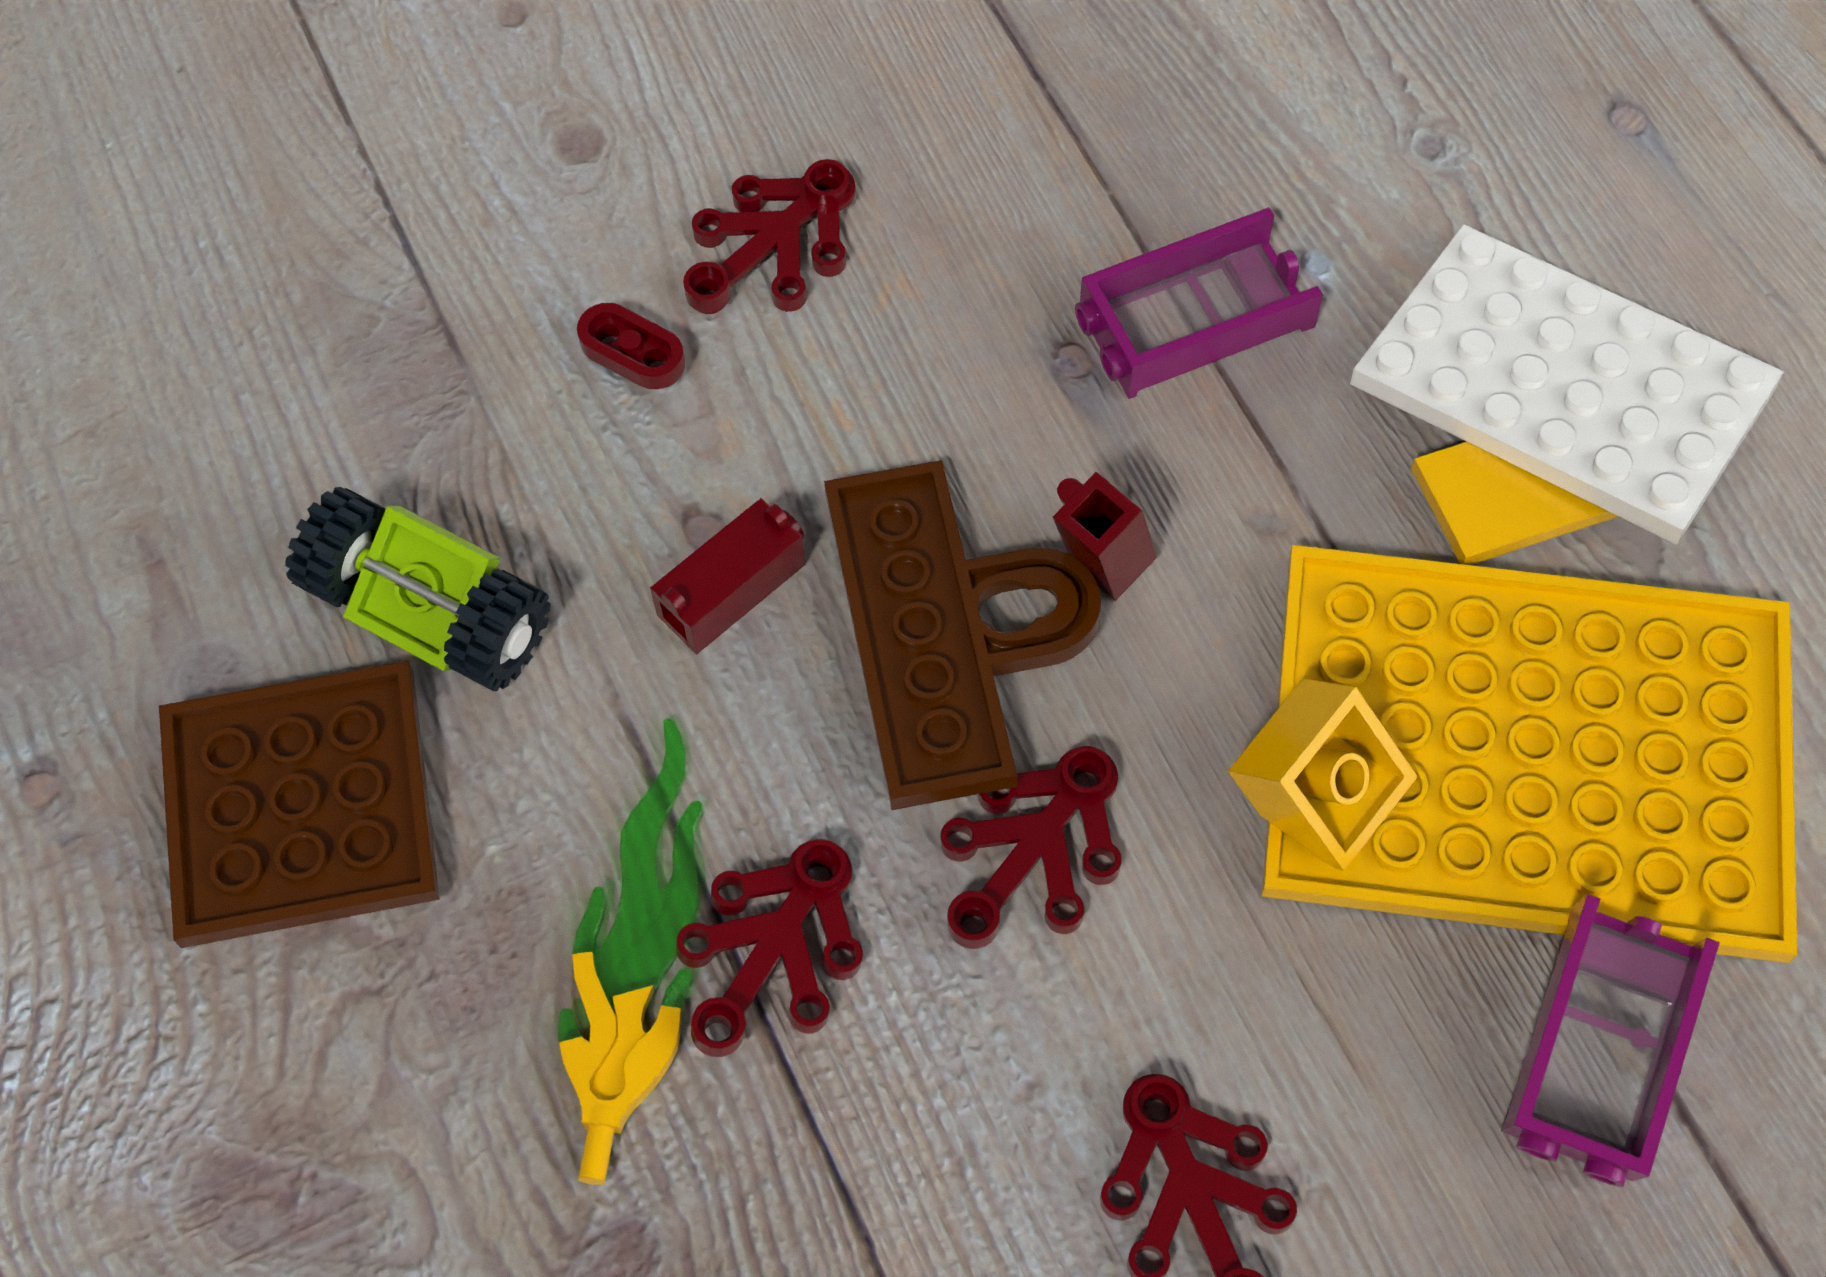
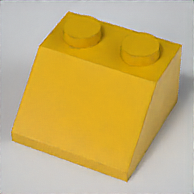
[1228,679,1418,871]

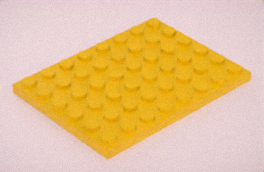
[1261,545,1798,963]

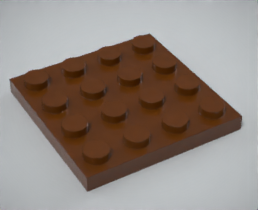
[159,660,440,948]

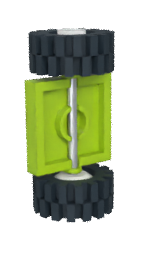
[285,487,551,691]

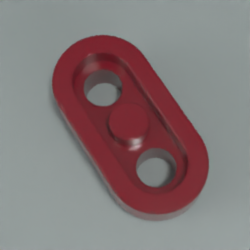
[577,303,685,389]

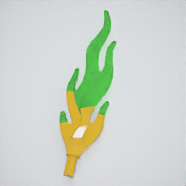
[558,718,704,1185]

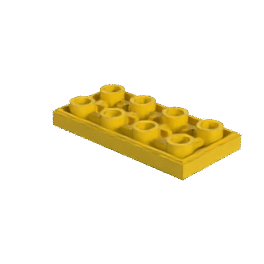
[1411,442,1619,565]

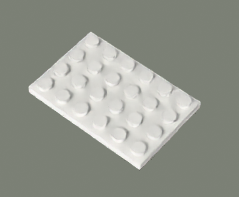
[1350,224,1784,545]

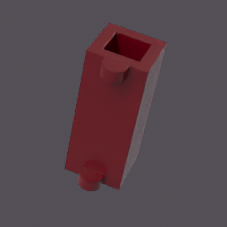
[1053,471,1157,601]
[650,498,805,655]

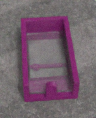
[1075,207,1323,399]
[1501,894,1720,1187]

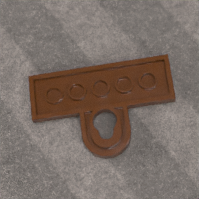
[824,460,1101,811]

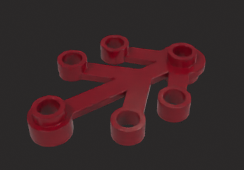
[683,159,856,314]
[940,746,1121,949]
[676,839,863,1057]
[1100,1074,1297,1277]

